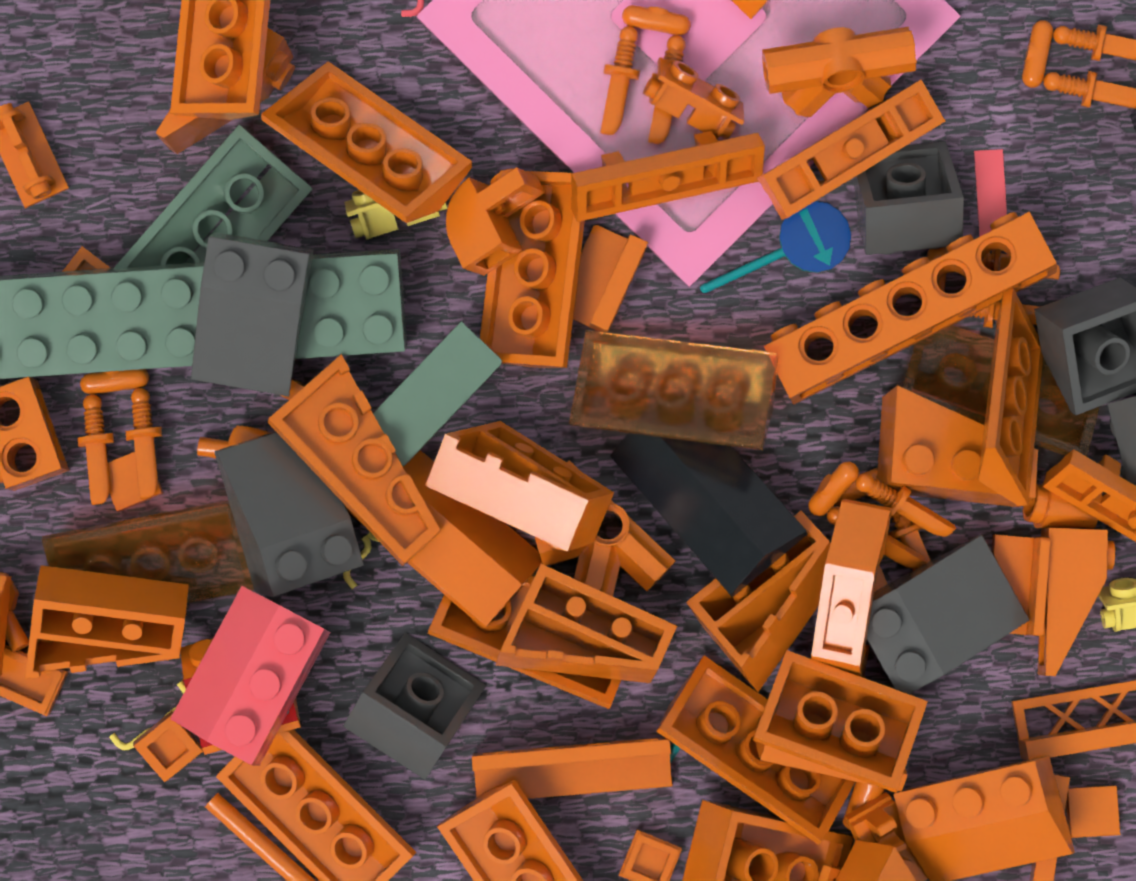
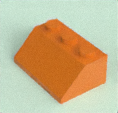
[753,650,928,793]
[893,755,1075,881]

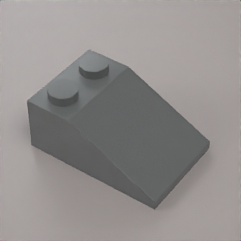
[191,232,314,397]
[214,432,364,597]
[867,534,1029,694]

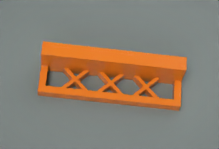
[1011,680,1136,761]
[471,737,672,799]

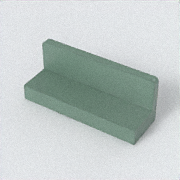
[373,321,502,466]

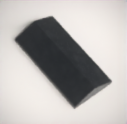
[610,394,808,597]

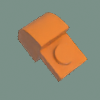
[446,167,545,276]

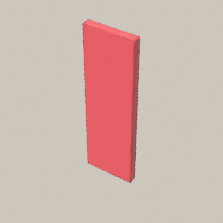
[974,149,1007,237]

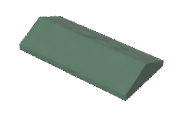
[113,125,313,269]

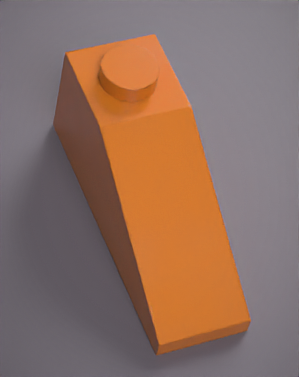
[1038,528,1115,676]

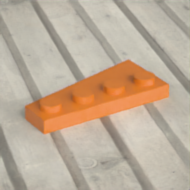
[268,354,440,566]

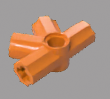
[762,27,917,117]
[534,460,676,596]

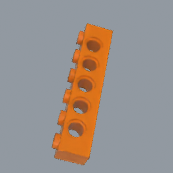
[764,212,1057,404]

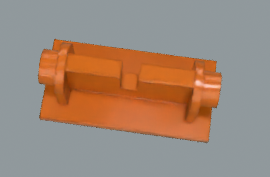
[643,57,745,139]
[0,101,69,209]

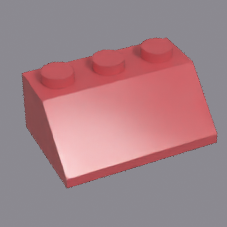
[170,586,331,766]

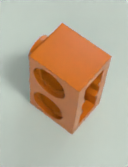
[0,377,70,491]

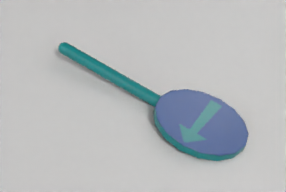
[700,201,851,293]

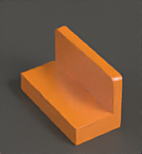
[573,225,648,335]
[992,534,1050,636]

